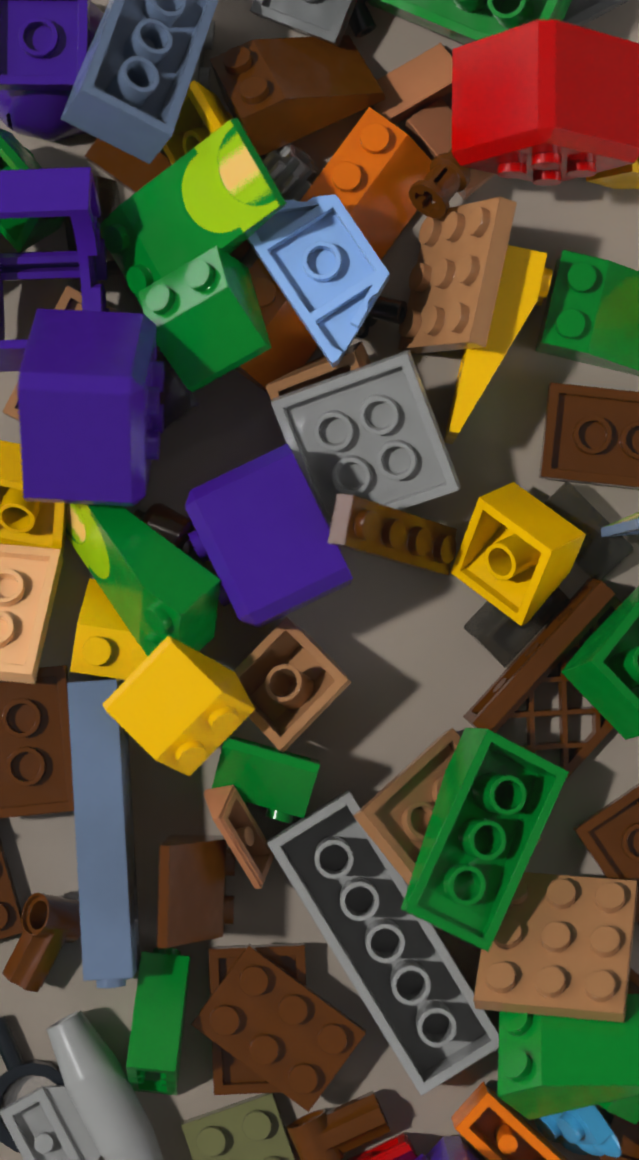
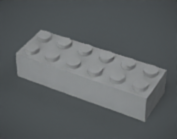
[267,789,499,1096]

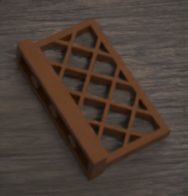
[463,578,622,781]

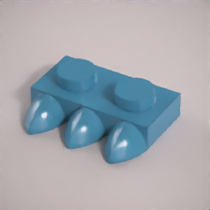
[534,1105,622,1158]

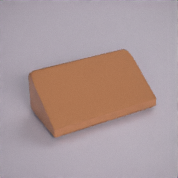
[370,43,452,125]
[405,98,496,200]
[204,785,274,889]

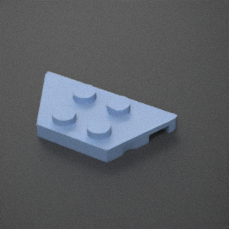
[247,194,390,368]

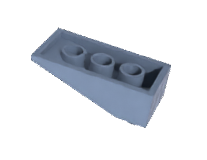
[61,0,218,164]

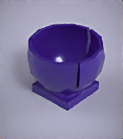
[0,0,104,142]

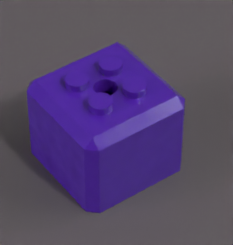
[18,308,165,506]
[185,443,353,628]

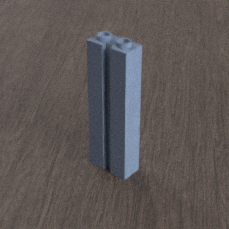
[67,679,141,988]

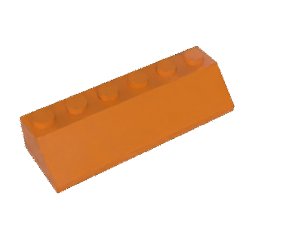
[235,107,432,393]

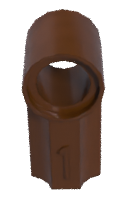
[2,893,81,992]
[287,1091,391,1160]

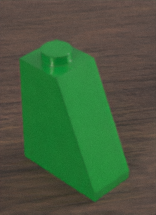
[126,948,190,1095]

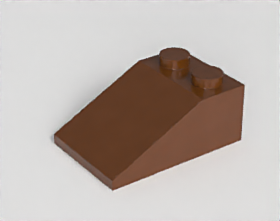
[209,35,386,157]
[157,834,236,948]

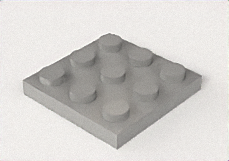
[270,350,461,529]

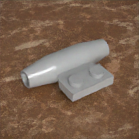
[0,1010,164,1160]

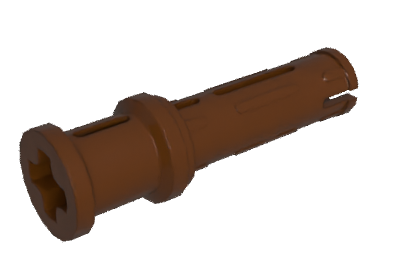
[409,148,471,218]

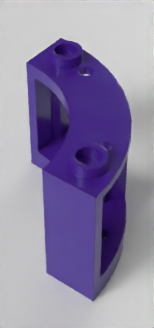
[0,167,110,372]

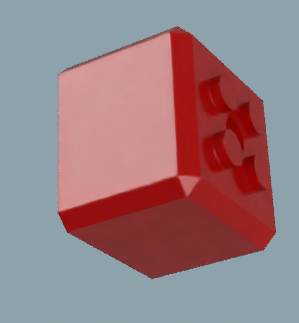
[452,19,639,186]

